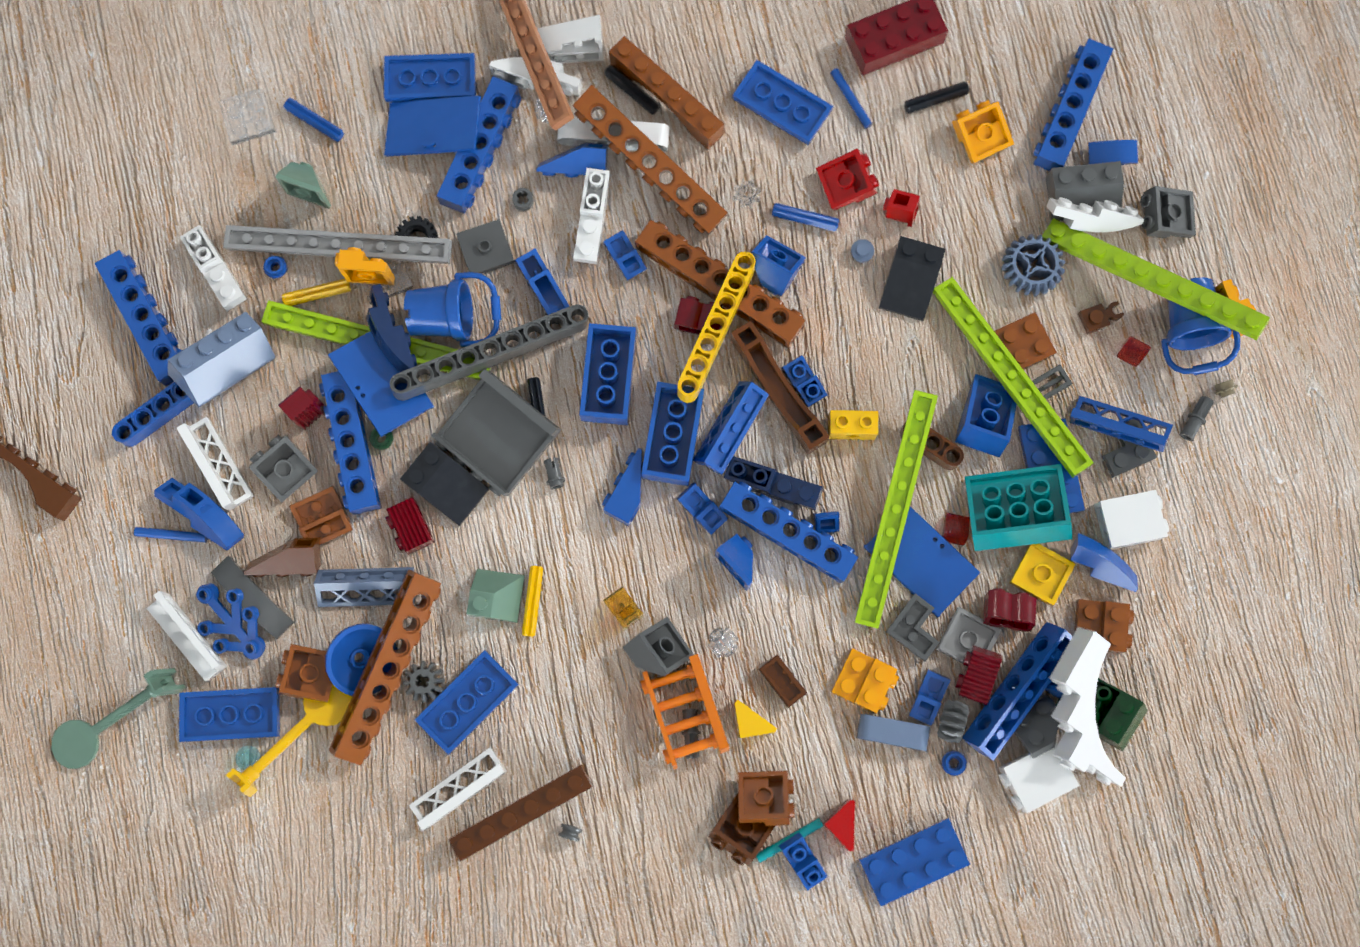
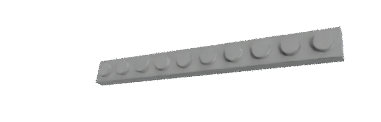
[223,225,452,264]

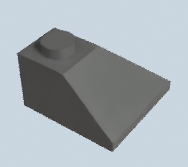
[623,617,694,676]

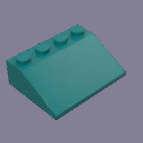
[965,464,1072,551]

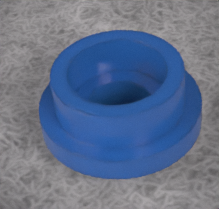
[263,256,287,279]
[941,751,967,776]

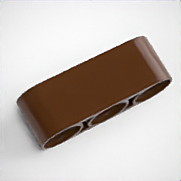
[900,422,964,470]

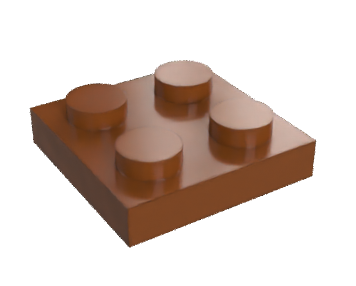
[994,312,1057,370]

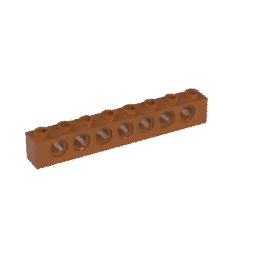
[573,85,728,235]
[635,220,805,349]
[329,569,441,766]

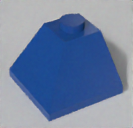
[751,235,806,297]
[715,534,753,591]

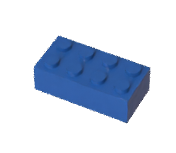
[579,323,637,425]
[641,381,704,486]

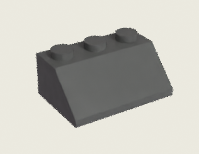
[1045,161,1124,221]

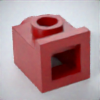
[883,189,920,228]

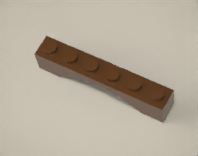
[730,321,830,455]
[0,436,82,521]
[448,765,594,861]

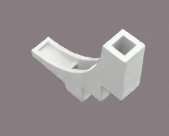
[1049,627,1125,786]

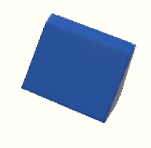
[813,511,839,533]

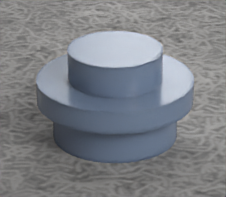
[851,239,874,262]

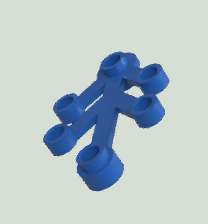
[196,583,266,660]

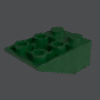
[1056,678,1148,752]

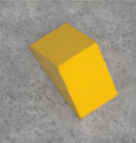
[734,699,777,738]

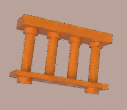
[640,654,730,769]

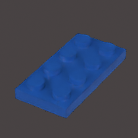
[384,53,476,102]
[732,60,833,145]
[1018,418,1085,514]
[415,650,519,755]
[179,687,280,742]
[859,818,971,907]

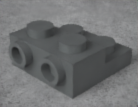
[1140,186,1196,239]
[249,434,318,502]

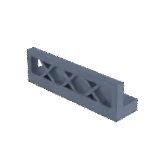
[314,567,415,607]

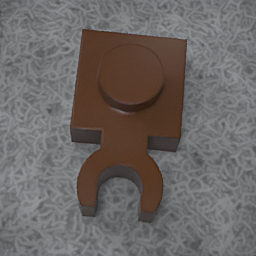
[1078,301,1124,334]

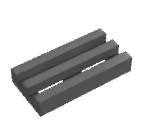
[1032,364,1073,400]

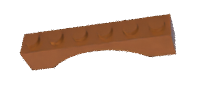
[609,36,724,150]

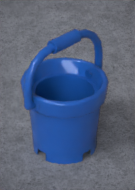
[404,272,502,347]
[1161,277,1240,375]

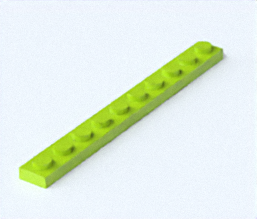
[1042,218,1270,341]
[933,277,1094,478]
[261,300,491,380]
[855,390,938,629]

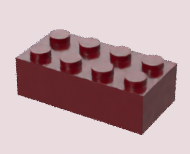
[844,0,948,76]

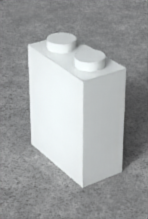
[1094,490,1169,550]
[999,743,1080,813]

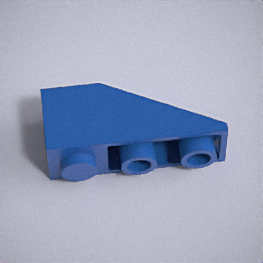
[536,142,608,178]
[602,448,642,527]

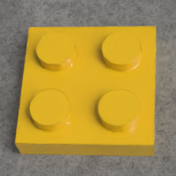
[1009,544,1075,606]

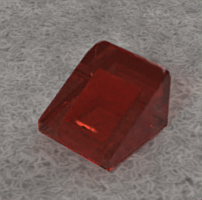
[1117,336,1151,367]
[942,513,970,546]

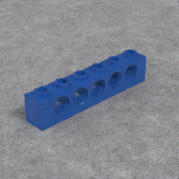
[1033,38,1114,171]
[436,76,522,214]
[94,250,179,386]
[319,371,382,515]
[718,481,858,583]
[962,621,1073,761]

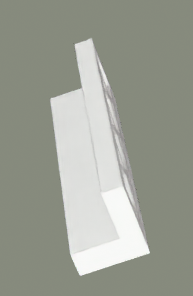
[177,417,254,511]
[146,591,227,682]
[409,747,507,831]

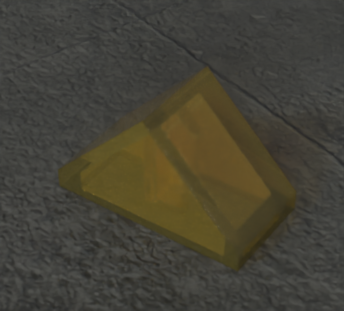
[603,587,644,631]

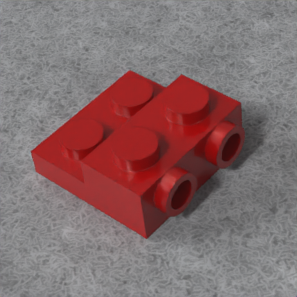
[816,148,879,211]

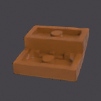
[289,485,353,545]

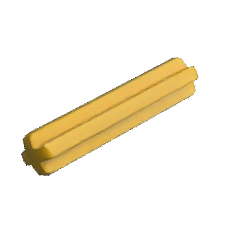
[282,279,351,306]
[522,565,543,637]

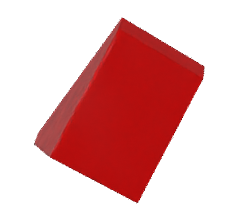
[823,799,855,851]

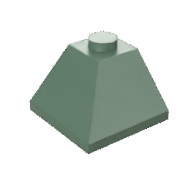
[275,161,331,209]
[466,569,525,623]

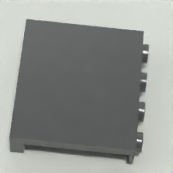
[431,369,561,496]

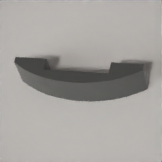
[211,555,295,639]

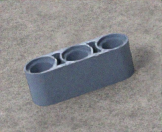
[857,714,930,751]

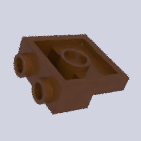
[708,793,775,866]

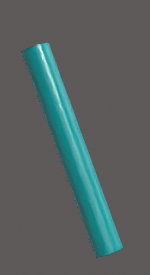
[756,818,824,863]

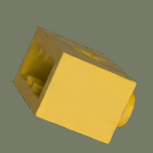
[828,410,878,440]

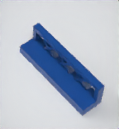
[693,381,769,475]
[1070,396,1173,452]

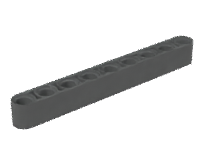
[390,304,588,401]

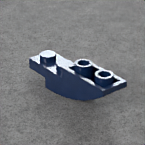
[366,284,417,372]
[724,456,823,511]

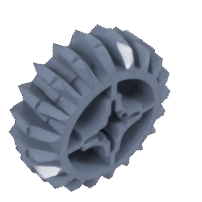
[1001,234,1065,297]

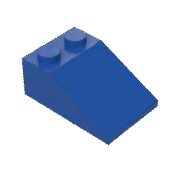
[955,374,1017,458]

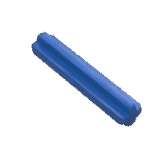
[284,98,344,142]
[772,203,839,232]

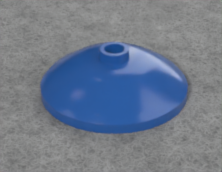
[325,624,398,696]

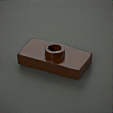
[758,654,807,708]

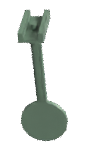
[51,668,186,769]

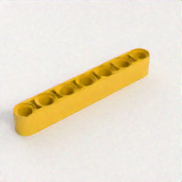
[677,251,756,403]

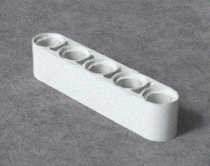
[557,117,670,152]

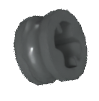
[512,188,534,211]
[558,823,583,842]

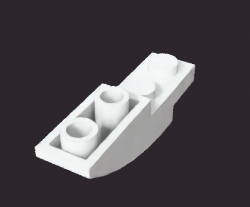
[489,57,582,97]
[573,168,610,264]
[1046,197,1144,232]
[180,225,247,311]

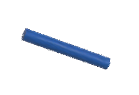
[830,68,873,129]
[134,527,208,543]

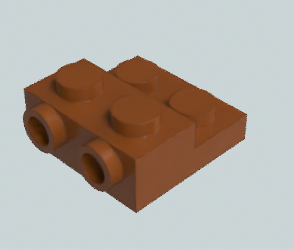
[1074,599,1134,654]
[275,644,332,703]
[738,770,795,826]

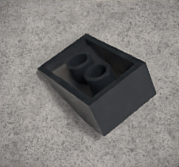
[879,236,946,321]
[400,442,489,526]

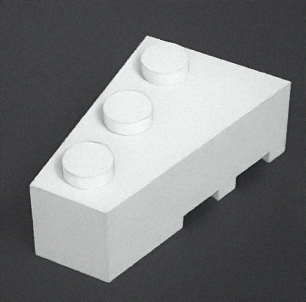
[537,15,604,63]

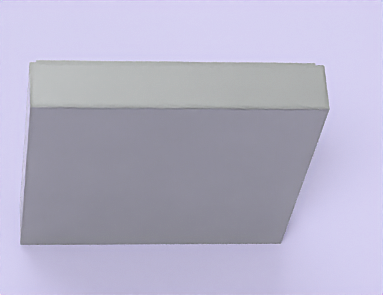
[936,607,1002,664]

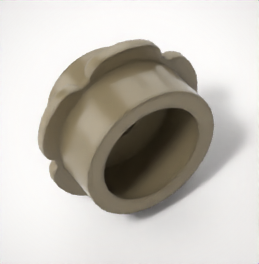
[1214,379,1238,398]

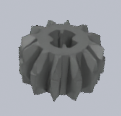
[403,661,445,703]
[937,700,969,743]

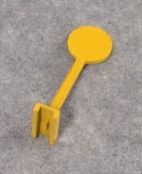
[226,684,352,797]

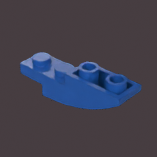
[154,478,244,551]

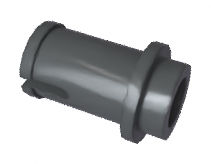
[544,457,565,489]

